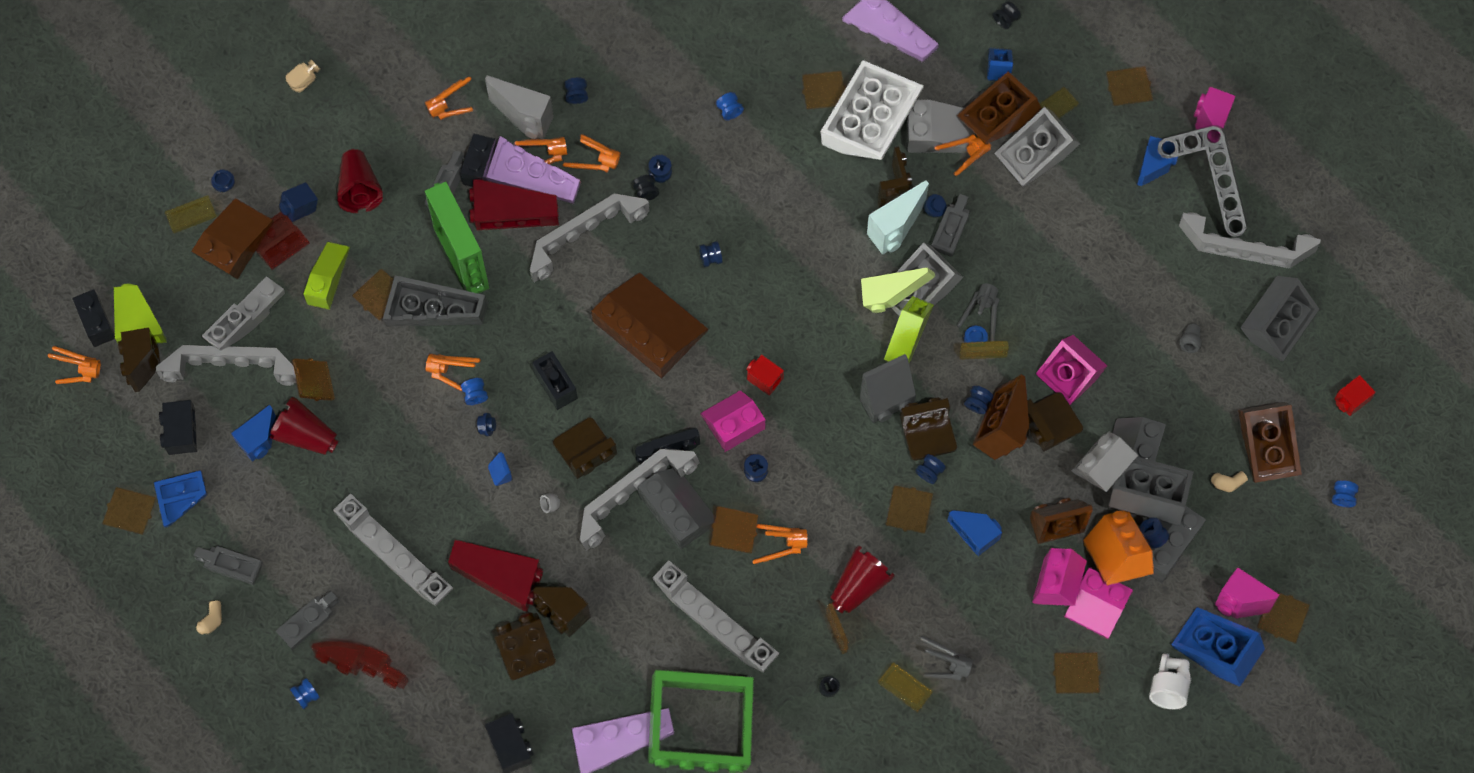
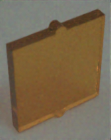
[1106,67,1153,106]
[802,71,846,109]
[352,269,394,321]
[292,358,335,401]
[886,485,933,534]
[103,487,156,535]
[710,506,758,554]
[1257,591,1310,643]
[826,603,849,654]
[1053,653,1101,693]

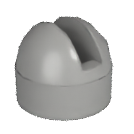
[540,493,561,513]

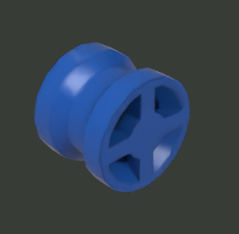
[716,92,744,120]
[461,378,488,405]
[1332,481,1359,508]
[290,678,320,709]

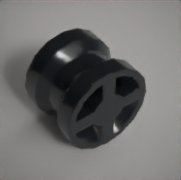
[993,1,1021,29]
[632,174,659,201]

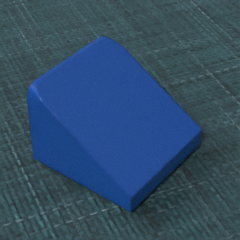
[488,452,512,486]

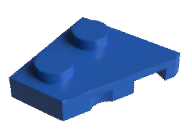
[154,471,207,528]

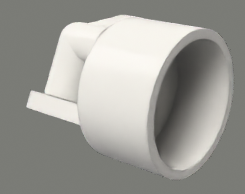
[1149,653,1191,709]

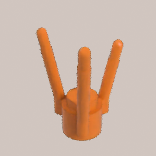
[425,77,473,120]
[563,134,621,172]
[935,134,991,176]
[515,137,567,164]
[48,346,101,384]
[426,353,480,391]
[752,524,807,564]

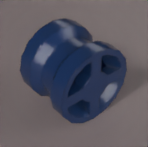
[565,78,588,104]
[649,155,672,183]
[699,241,723,267]
[964,386,993,414]
[744,454,768,482]
[915,454,946,484]
[1139,517,1169,548]

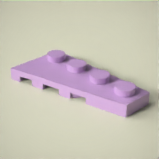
[843,0,938,62]
[486,136,580,204]
[572,708,674,773]

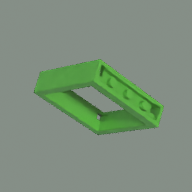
[425,182,490,294]
[648,670,753,773]

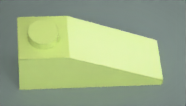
[861,268,935,313]

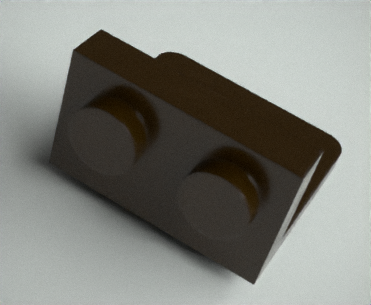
[878,146,912,208]
[1027,392,1083,452]
[900,397,957,461]
[553,417,617,479]
[491,612,556,680]

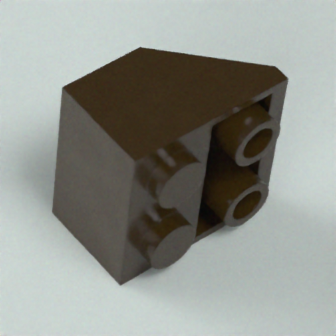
[118,328,160,392]
[533,587,591,638]

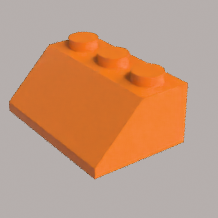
[1084,510,1154,585]

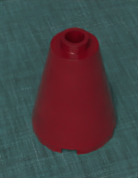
[337,149,383,213]
[269,397,339,455]
[830,545,895,613]

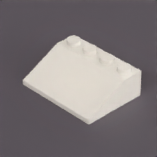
[821,61,923,160]

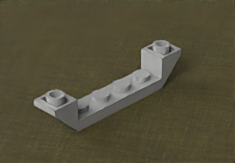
[530,194,649,282]
[1179,212,1321,268]
[156,345,301,386]
[580,449,699,551]
[333,493,453,606]
[653,561,779,672]

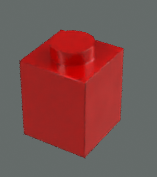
[746,355,784,396]
[1334,375,1376,416]

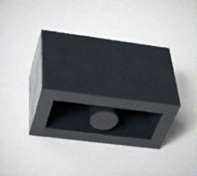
[460,133,497,187]
[72,289,115,347]
[532,351,578,410]
[159,400,197,455]
[485,713,534,773]

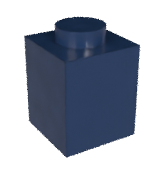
[279,182,318,222]

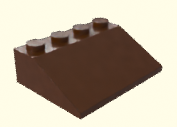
[591,272,708,379]

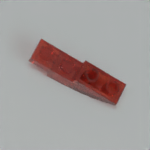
[311,641,408,689]

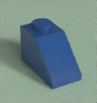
[1137,136,1178,186]
[231,405,276,462]
[947,510,1002,556]

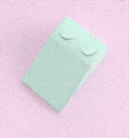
[867,180,929,255]

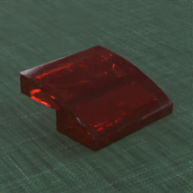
[256,211,310,270]

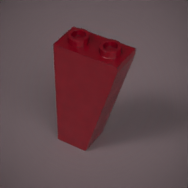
[469,179,559,230]
[448,540,543,612]

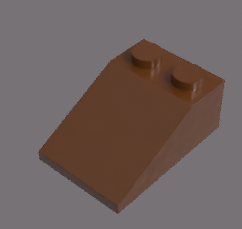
[957,72,1042,144]
[191,198,274,279]
[973,374,1029,460]
[1238,402,1302,483]
[1030,498,1093,544]

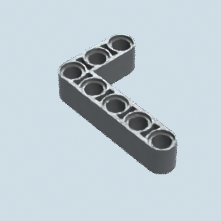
[1158,125,1248,237]

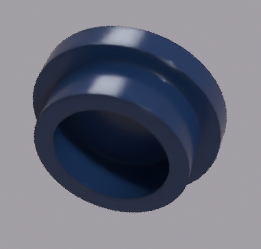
[211,170,235,192]
[924,194,947,217]
[477,413,496,437]

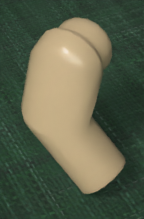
[1211,471,1248,492]
[196,601,222,634]

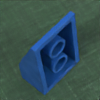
[1172,607,1265,686]

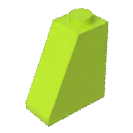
[114,284,167,343]
[884,296,934,363]

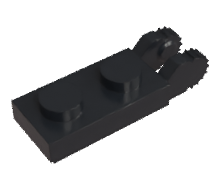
[635,428,700,464]

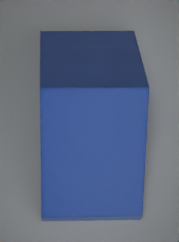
[987,48,1013,80]

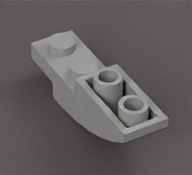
[202,276,285,351]

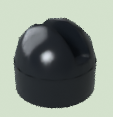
[819,676,840,698]

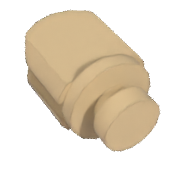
[286,60,320,92]

